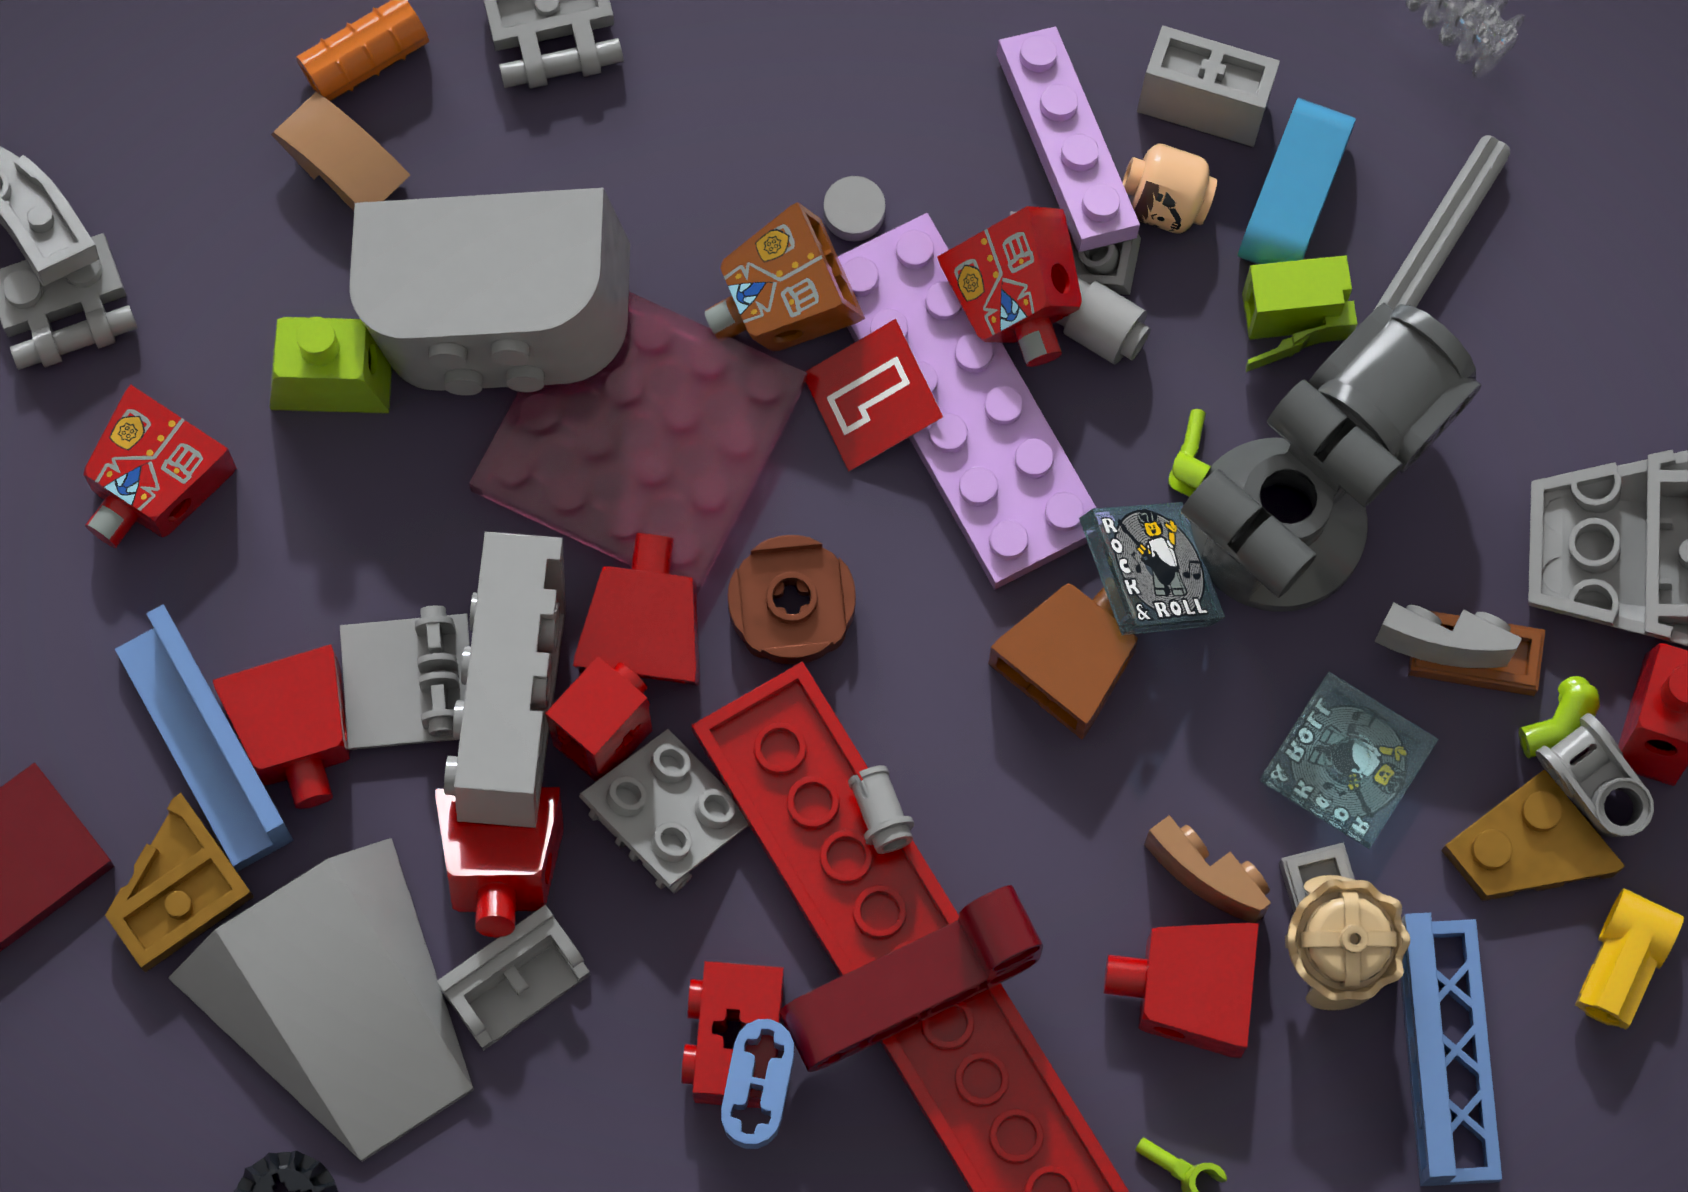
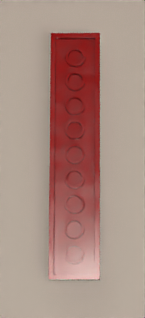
[692,661,1129,1192]

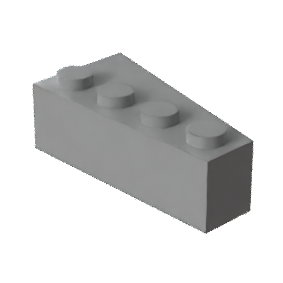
[444,531,566,828]

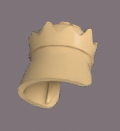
[1285,875,1410,1010]

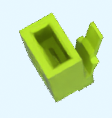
[1242,255,1358,372]

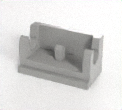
[1137,25,1280,147]
[437,905,591,1051]

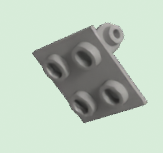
[340,605,470,750]
[579,729,749,894]

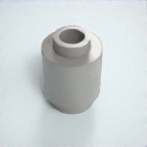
[1057,278,1151,365]

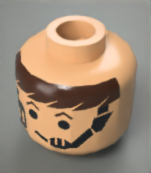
[1122,144,1217,234]

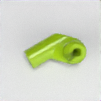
[1518,676,1600,758]

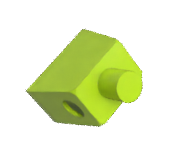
[269,316,392,413]

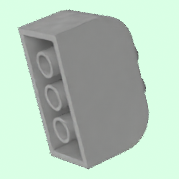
[350,188,630,395]

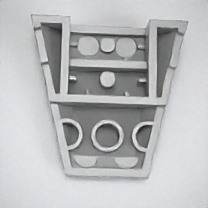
[1528,449,1688,646]
[168,838,474,1162]

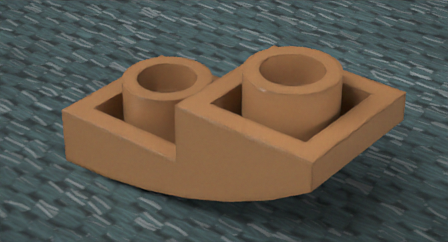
[271,92,410,211]
[1144,815,1271,923]

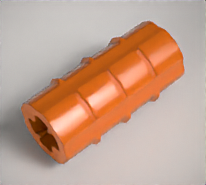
[296,0,430,101]

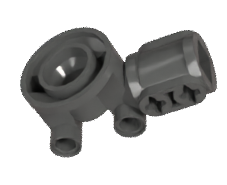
[1181,303,1482,612]

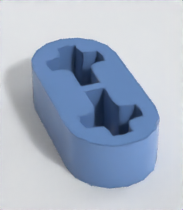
[721,1019,794,1149]

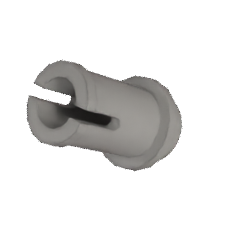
[848,765,914,854]

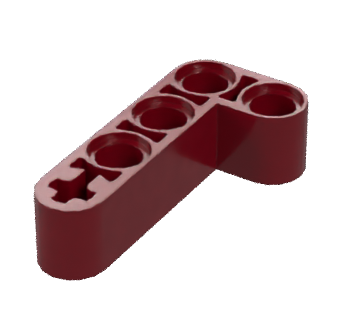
[779,885,1043,1072]

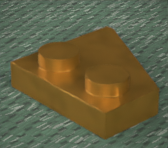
[1441,769,1625,901]
[105,793,254,972]

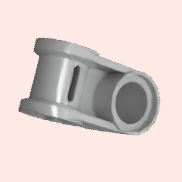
[1536,713,1654,837]

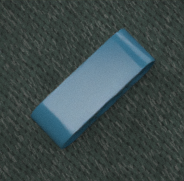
[1237,97,1356,264]

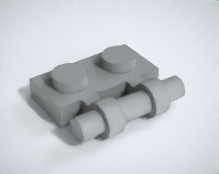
[483,0,624,89]
[0,233,138,370]

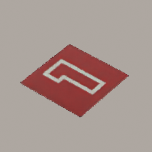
[802,319,943,472]

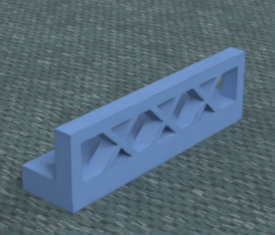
[115,604,294,872]
[1401,912,1502,1186]

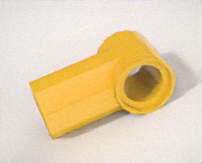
[1575,888,1684,1030]

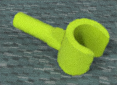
[1168,409,1211,497]
[1135,1137,1227,1192]

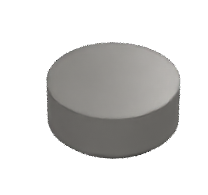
[824,176,885,242]

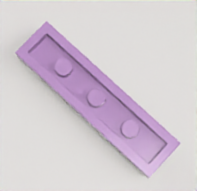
[996,26,1140,253]

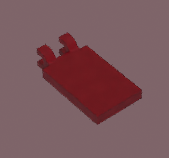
[0,762,115,952]

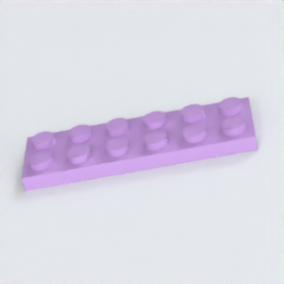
[838,213,1106,590]

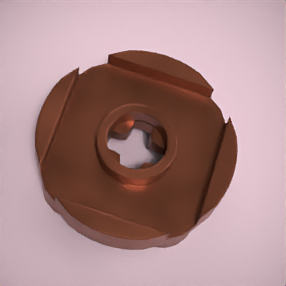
[728,535,856,664]

